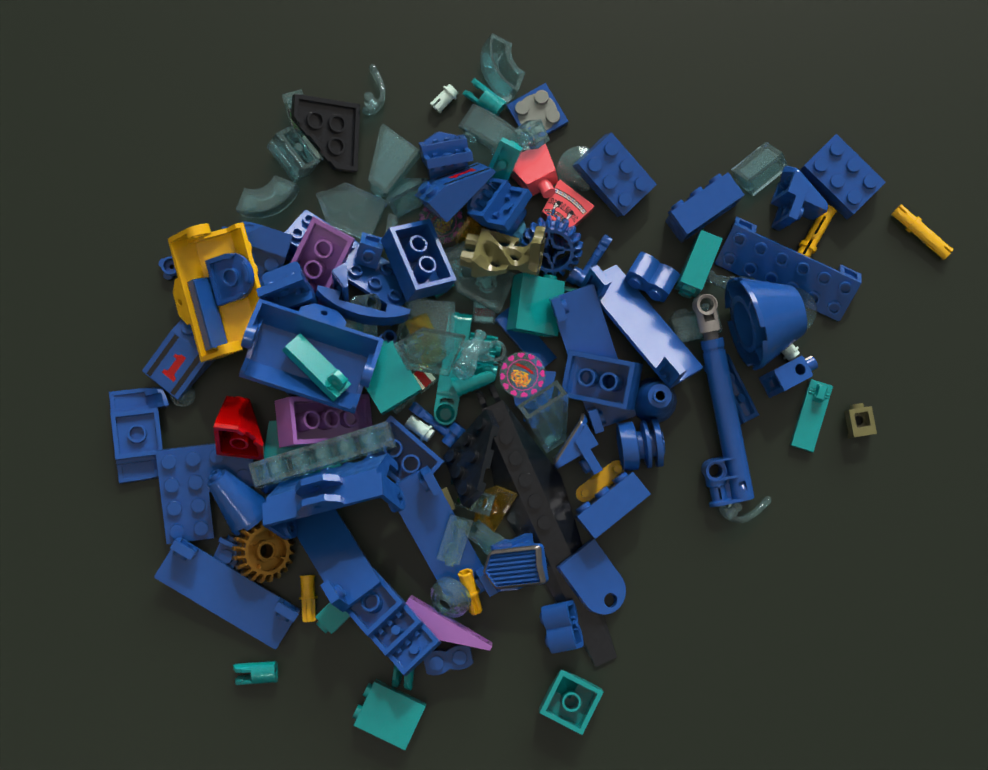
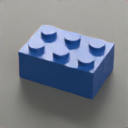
[572,132,657,217]
[800,134,886,219]
[665,172,745,243]
[381,219,457,302]
[360,415,445,483]
[574,472,651,539]

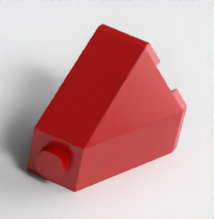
[213,396,265,460]

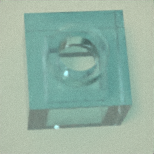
[514,119,550,150]

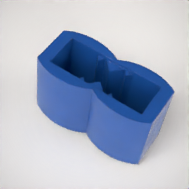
[624,252,680,302]
[540,600,584,654]
[424,644,474,675]

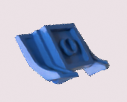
[240,221,293,287]
[109,387,169,484]

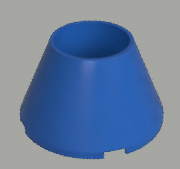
[725,277,807,370]

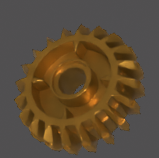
[231,520,295,583]

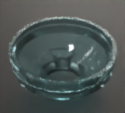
[430,577,471,618]

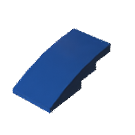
[346,568,442,676]

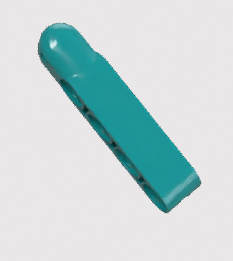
[434,311,473,425]

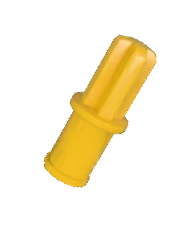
[458,569,483,615]
[299,575,318,622]

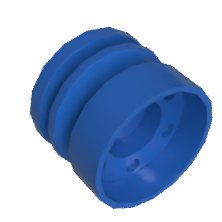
[616,418,665,472]

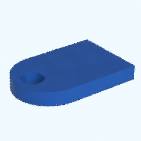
[556,539,626,615]

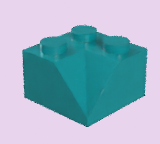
[538,669,604,735]

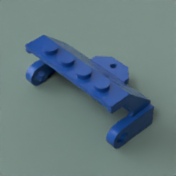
[239,298,384,414]
[262,454,405,540]

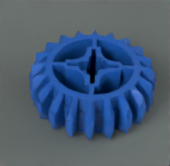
[521,215,583,276]

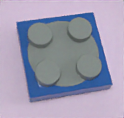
[506,83,569,145]

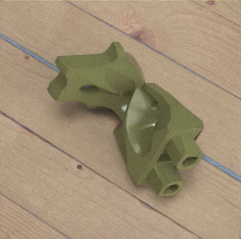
[460,226,546,278]

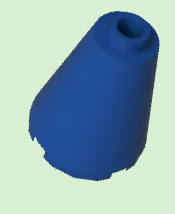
[635,377,677,423]
[207,469,266,535]

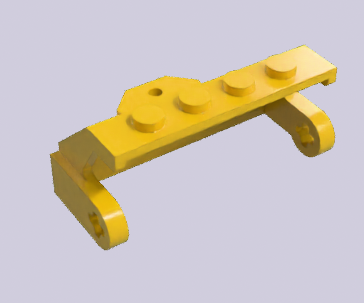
[168,222,261,362]

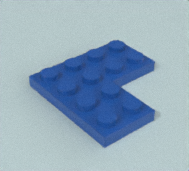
[155,443,256,544]

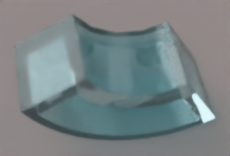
[480,33,525,103]
[458,104,527,156]
[236,175,300,218]

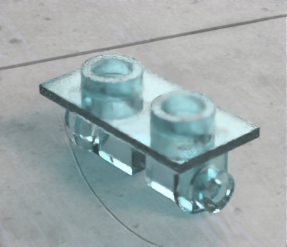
[436,514,473,567]

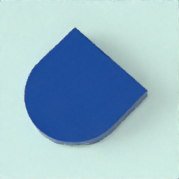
[205,253,254,306]

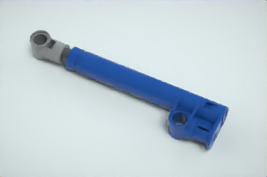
[692,294,755,507]

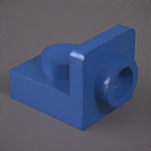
[355,232,383,269]
[213,535,239,569]

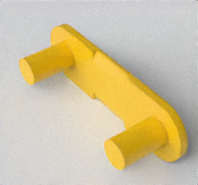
[576,460,625,502]

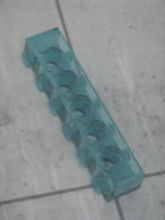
[248,421,397,489]

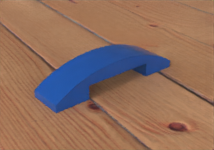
[316,285,411,326]

